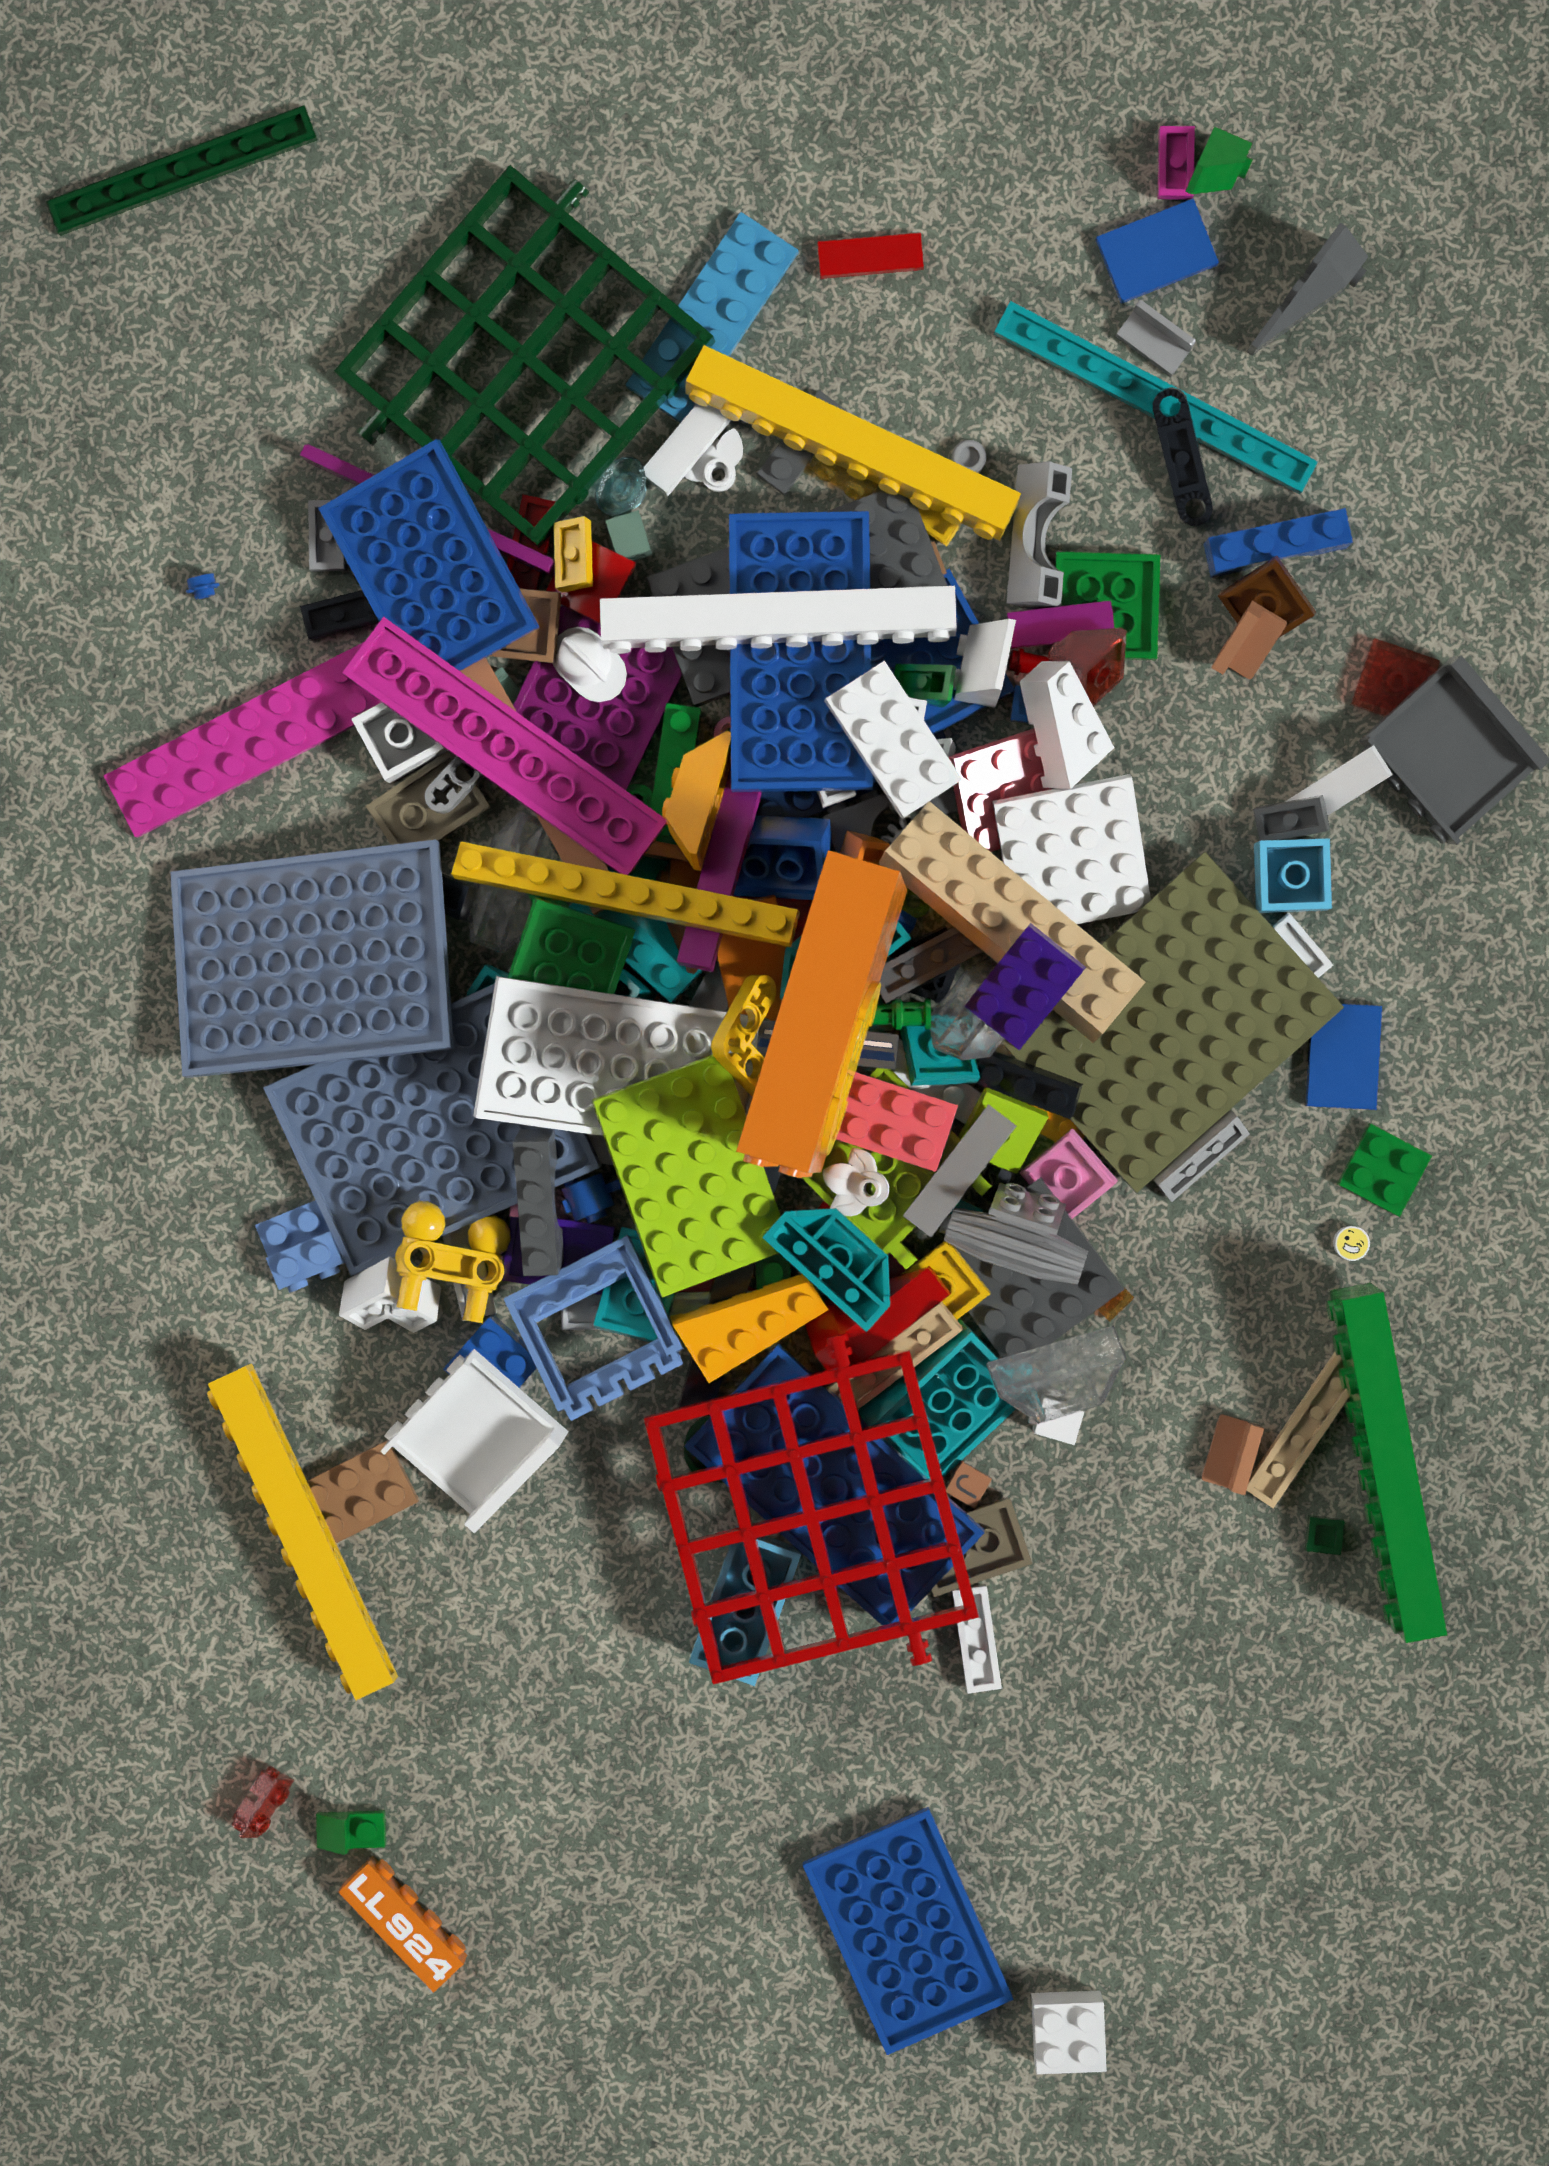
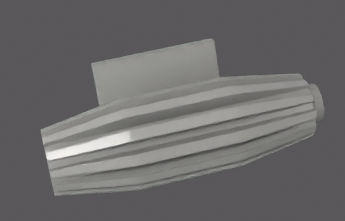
[939,1183,1088,1285]

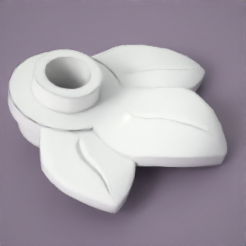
[684,428,743,492]
[823,1148,889,1216]

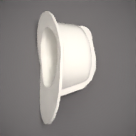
[553,627,627,702]

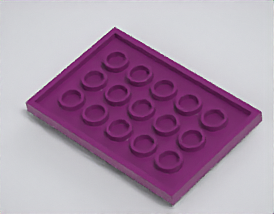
[513,606,683,790]

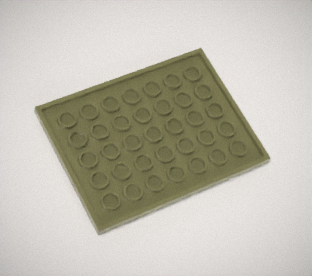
[997,852,1344,1193]

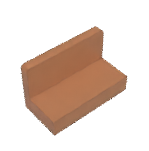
[1211,601,1287,679]
[1201,1414,1264,1495]

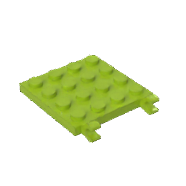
[802,1068,992,1270]

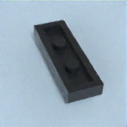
[975,1048,1083,1119]

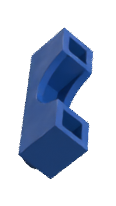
[1204,508,1353,578]

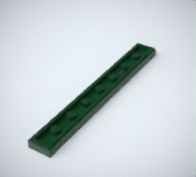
[46,105,318,236]

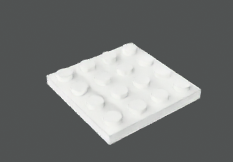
[992,774,1151,924]

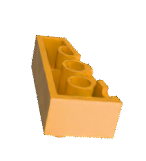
[670,1274,828,1383]

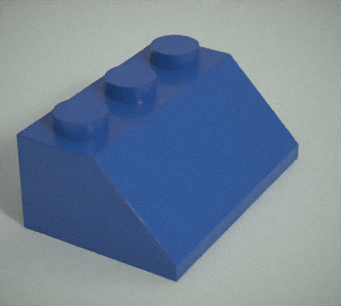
[734,815,833,900]

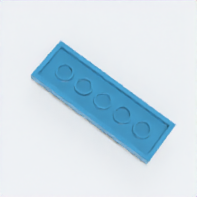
[626,212,799,423]

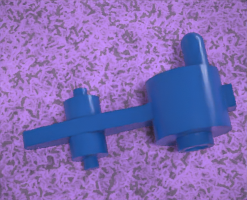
[561,1173,622,1223]

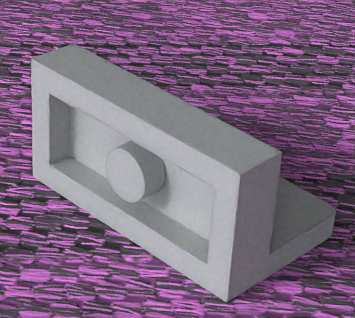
[1115,300,1196,377]

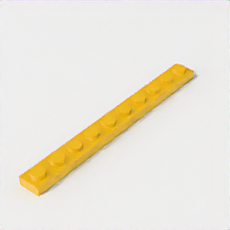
[451,842,800,947]

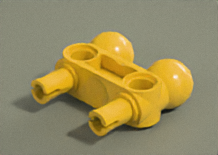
[395,1201,511,1323]

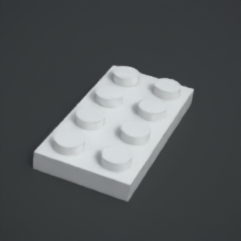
[824,661,962,819]

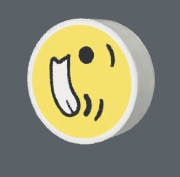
[1333,1226,1370,1261]

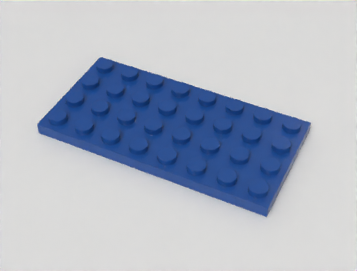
[729,511,873,792]
[684,1343,985,1626]

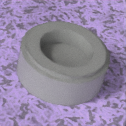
[951,440,986,473]

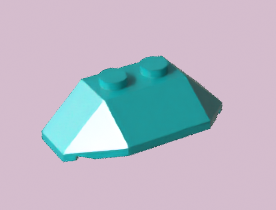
[762,1208,890,1332]

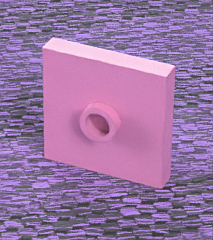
[1020,1128,1118,1219]

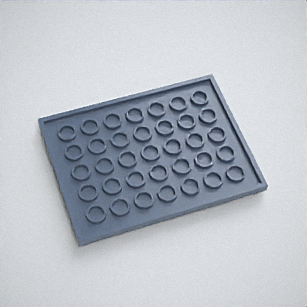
[170,840,454,1078]
[263,984,602,1276]

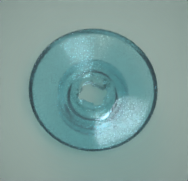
[595,457,646,515]

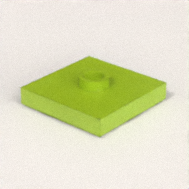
[958,1087,1049,1174]

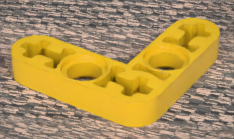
[711,975,776,1097]

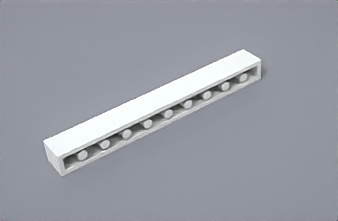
[600,586,957,654]

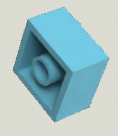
[1254,839,1332,913]

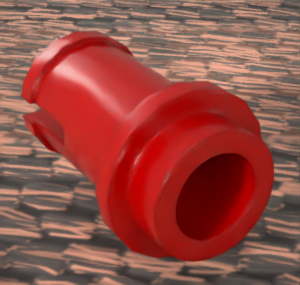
[1008,648,1054,676]

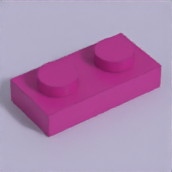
[1157,126,1195,200]

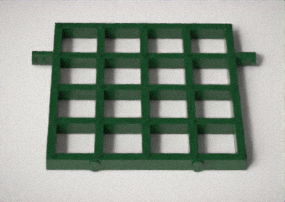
[334,165,715,548]

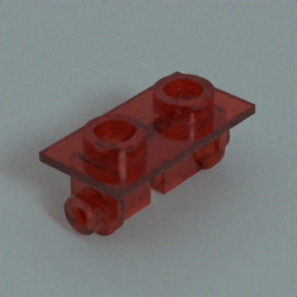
[232,1766,294,1838]

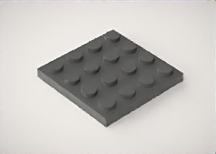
[955,1177,1125,1371]

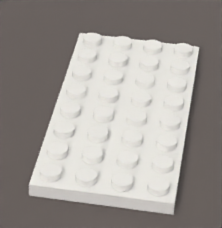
[473,976,770,1136]

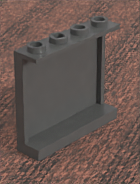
[1359,655,1549,845]

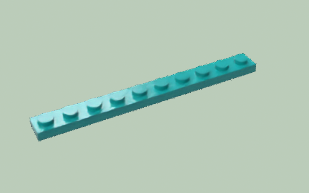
[993,301,1318,495]

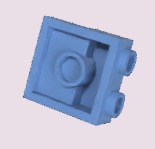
[255,1200,345,1293]

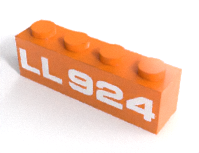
[338,1855,467,1993]

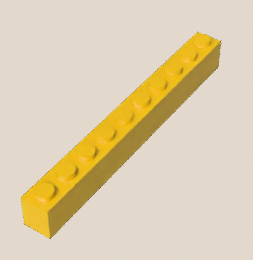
[685,345,1021,541]
[207,1363,398,1700]

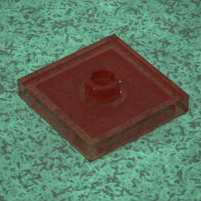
[1350,638,1440,717]

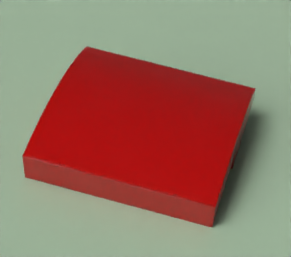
[546,542,636,624]

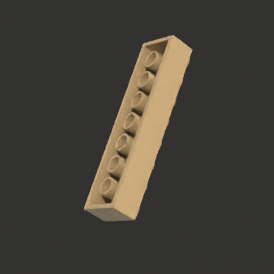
[879,801,1145,1043]

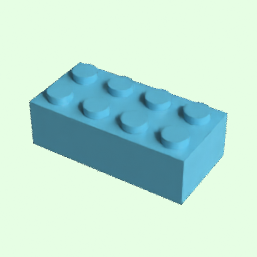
[689,1525,801,1686]

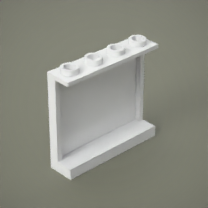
[380,1349,569,1533]

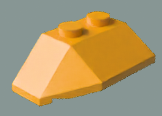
[662,731,731,871]

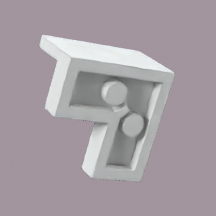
[339,1257,441,1333]

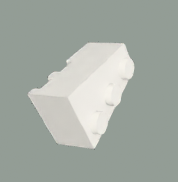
[1020,661,1114,789]

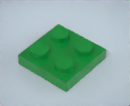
[1337,1123,1432,1217]

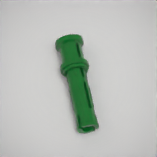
[872,998,931,1030]

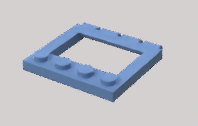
[504,1236,684,1421]

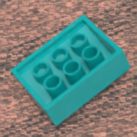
[569,856,703,1003]
[858,1318,1032,1479]

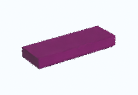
[1006,601,1115,649]

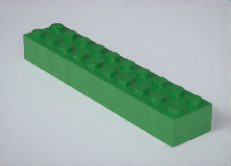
[1326,1282,1447,1643]

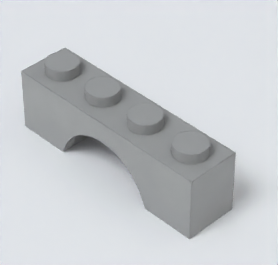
[1007,461,1072,609]

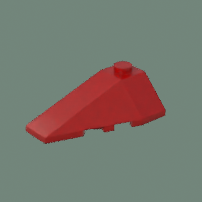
[805,1266,951,1370]

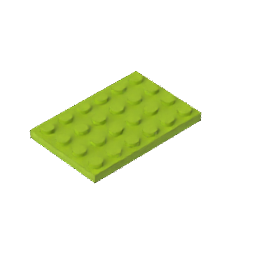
[591,1055,781,1298]

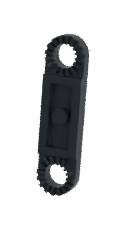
[1153,387,1213,526]

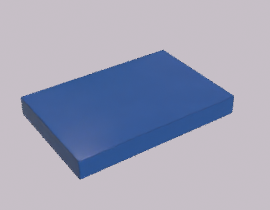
[1096,198,1219,304]
[1305,1004,1382,1110]

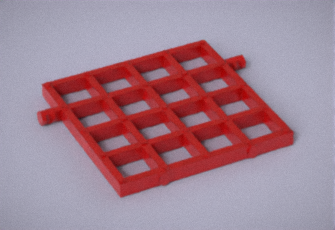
[644,1333,979,1685]

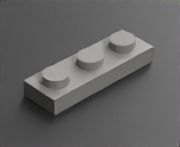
[1153,1110,1250,1202]

